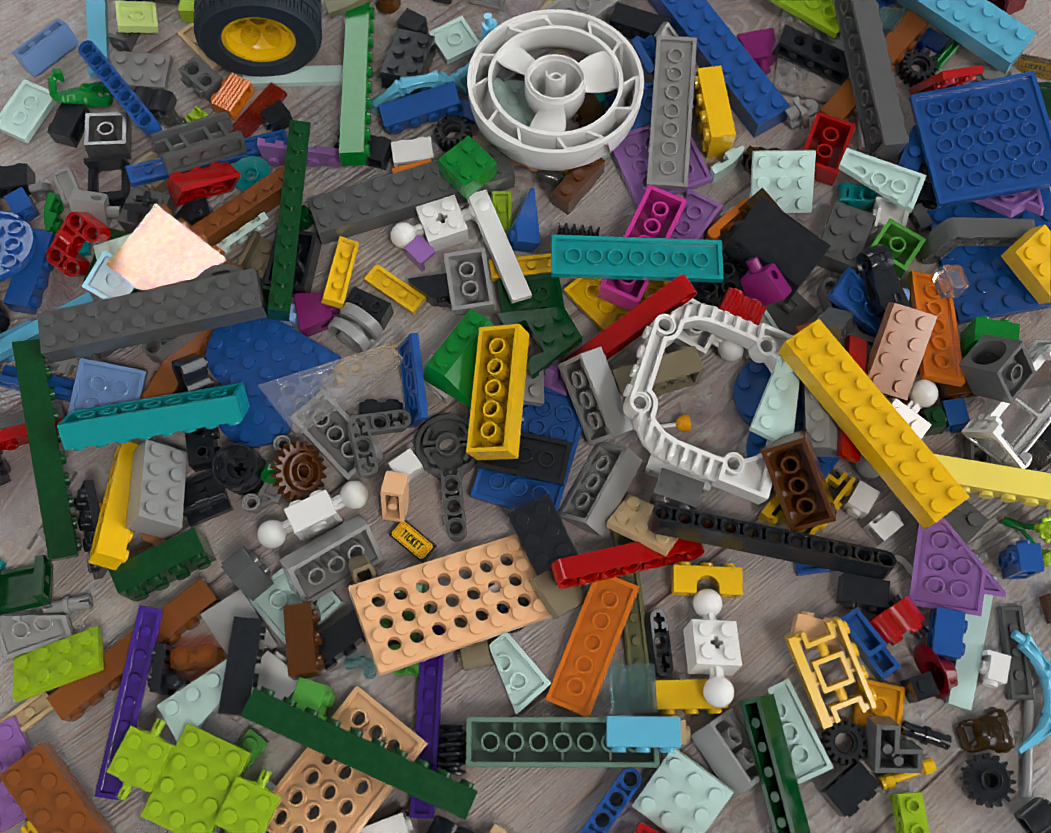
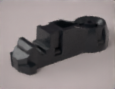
[856,244,912,317]

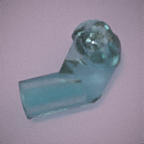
[344,656,377,679]

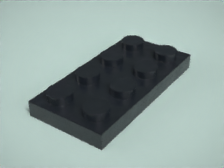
[477,432,573,486]
[73,479,108,580]

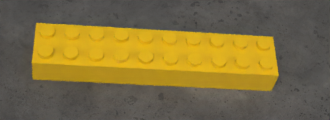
[778,319,969,530]

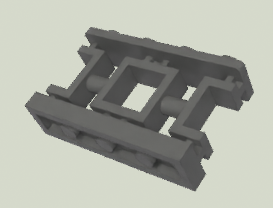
[150,111,247,176]

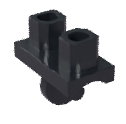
[124,191,167,227]

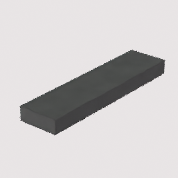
[996,606,1034,700]

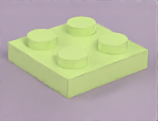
[115,1,159,33]

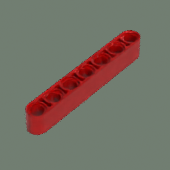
[565,274,697,361]
[551,539,705,589]

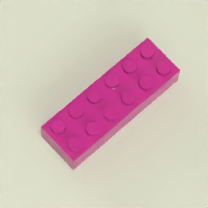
[597,184,687,311]

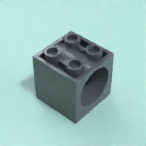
[959,334,1037,404]

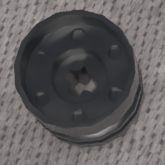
[212,443,267,495]

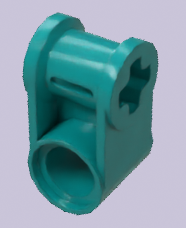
[837,183,878,211]

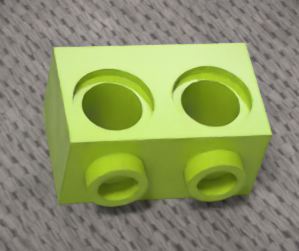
[890,792,930,833]

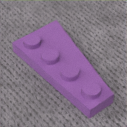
[257,138,342,168]
[671,189,723,240]

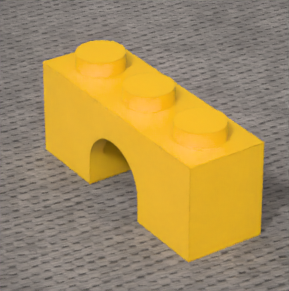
[671,562,743,599]

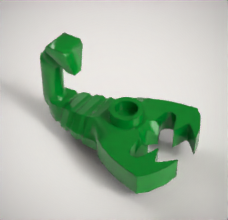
[47,68,113,108]

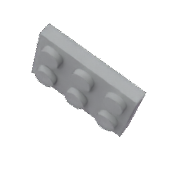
[111,51,173,90]

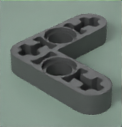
[347,409,411,479]

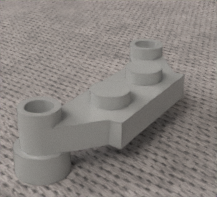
[242,435,291,514]

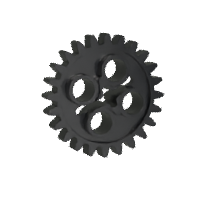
[691,252,748,307]

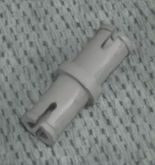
[42,594,93,615]

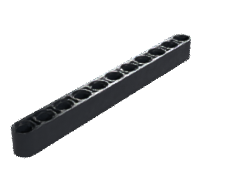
[647,504,897,580]

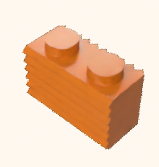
[210,73,255,121]

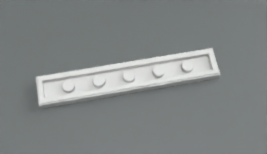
[467,190,532,303]

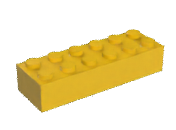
[466,324,530,460]

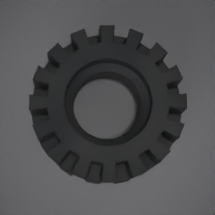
[898,49,938,87]
[434,115,473,152]
[820,720,868,765]

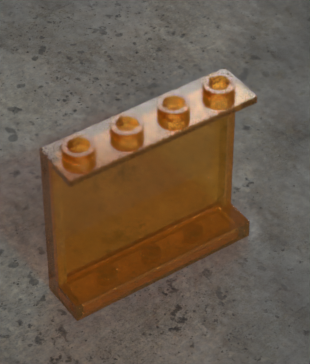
[106,203,226,291]

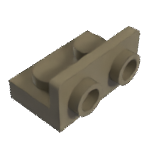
[237,231,273,282]

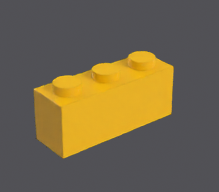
[653,679,728,715]

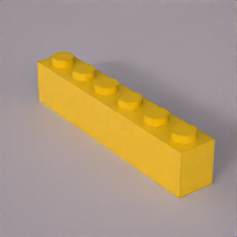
[88,441,140,570]

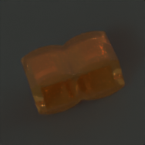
[170,644,225,673]

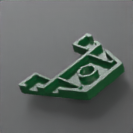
[498,306,582,379]

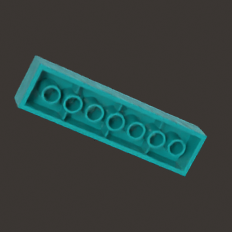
[57,382,250,451]

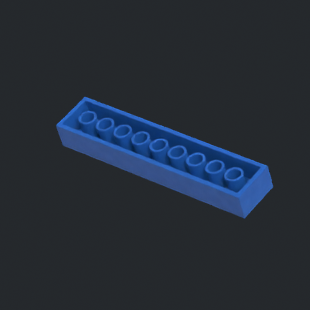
[648,0,791,138]

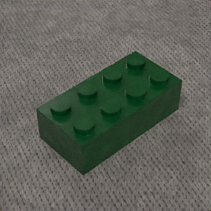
[108,527,217,602]

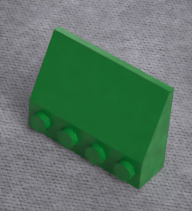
[423,309,495,408]

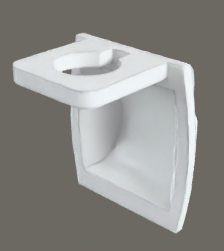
[872,196,909,227]

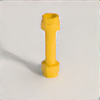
[877,757,937,791]

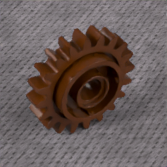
[270,441,326,502]

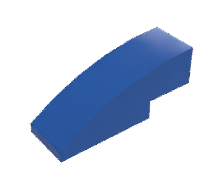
[841,608,901,682]

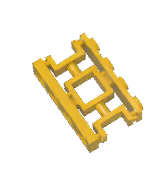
[757,472,856,536]
[783,616,878,729]

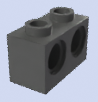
[179,55,223,103]

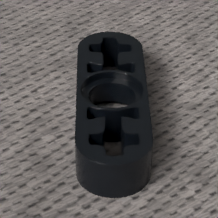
[644,609,673,678]

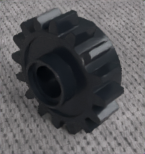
[959,753,1017,808]

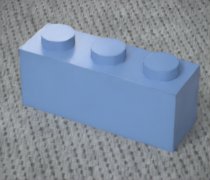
[12,18,80,77]

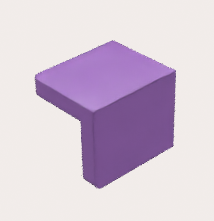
[404,235,436,272]
[544,360,569,395]

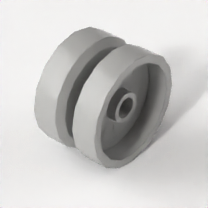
[327,302,383,355]

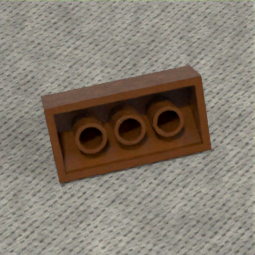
[760,429,837,532]

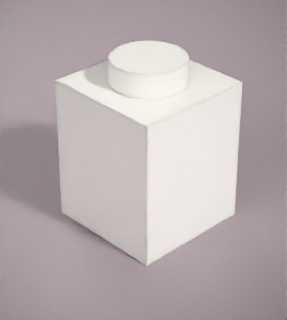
[388,448,424,482]
[842,480,880,519]

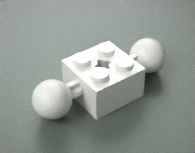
[390,195,490,251]
[646,294,745,361]
[856,379,938,478]
[258,481,369,549]
[683,589,742,708]

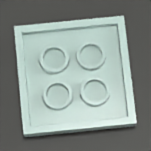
[493,78,535,127]
[750,150,816,213]
[247,568,343,645]
[632,748,734,833]

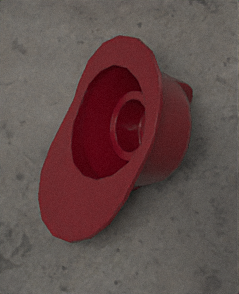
[913,644,958,699]

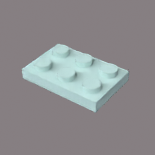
[0,79,57,144]

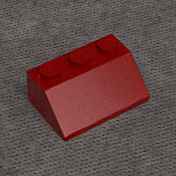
[166,162,241,207]

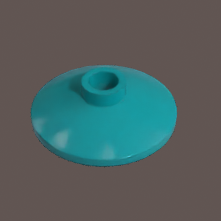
[233,156,271,192]

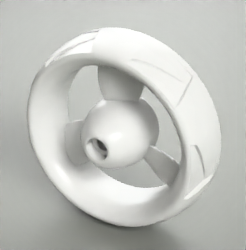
[467,9,644,171]

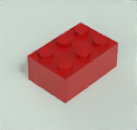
[803,111,856,186]

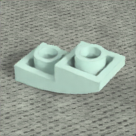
[710,146,745,184]

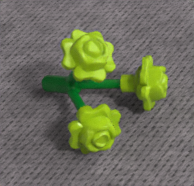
[1002,515,1051,567]

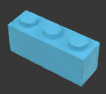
[606,716,681,753]

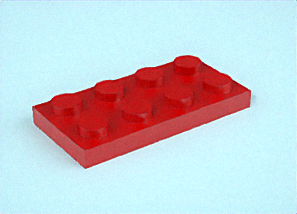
[909,65,984,95]

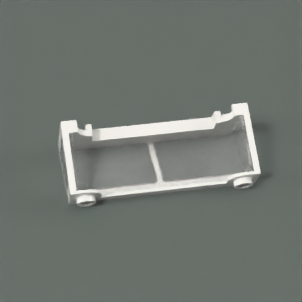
[961,339,1051,469]

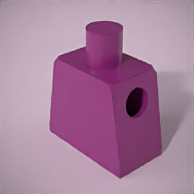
[737,28,776,75]
[741,256,792,306]
[293,292,344,337]

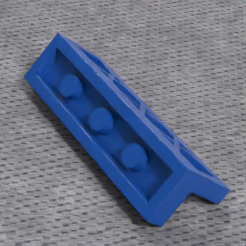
[0,365,75,402]

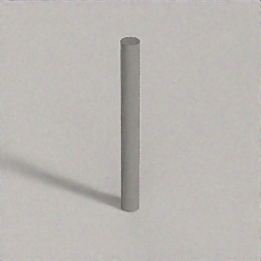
[1021,700,1034,799]

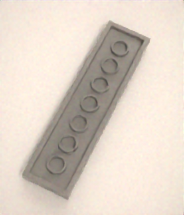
[646,35,697,190]

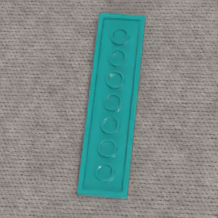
[551,235,724,283]

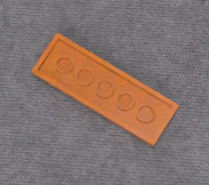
[908,270,965,387]
[545,577,640,717]

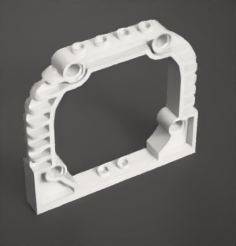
[623,303,793,505]

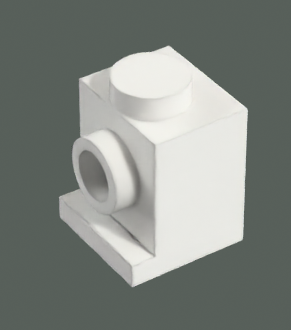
[862,511,904,545]
[979,650,1011,688]

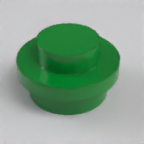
[260,464,276,484]

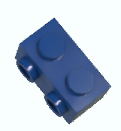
[998,540,1045,579]
[927,607,968,662]

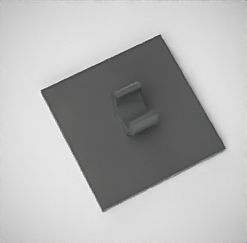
[765,292,818,335]

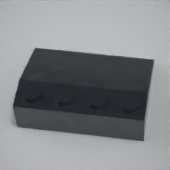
[722,196,831,301]

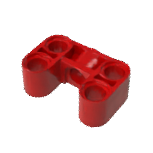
[46,212,111,277]

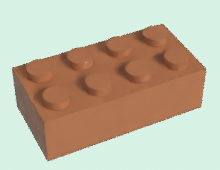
[866,302,938,400]

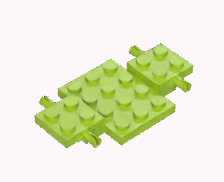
[107,718,282,833]

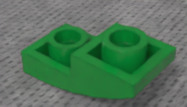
[44,192,64,235]

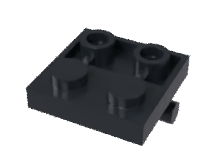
[183,471,233,527]
[147,643,190,696]

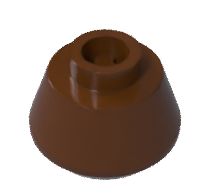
[375,0,401,14]

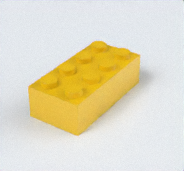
[693,66,736,159]

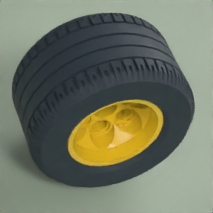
[194,0,322,77]

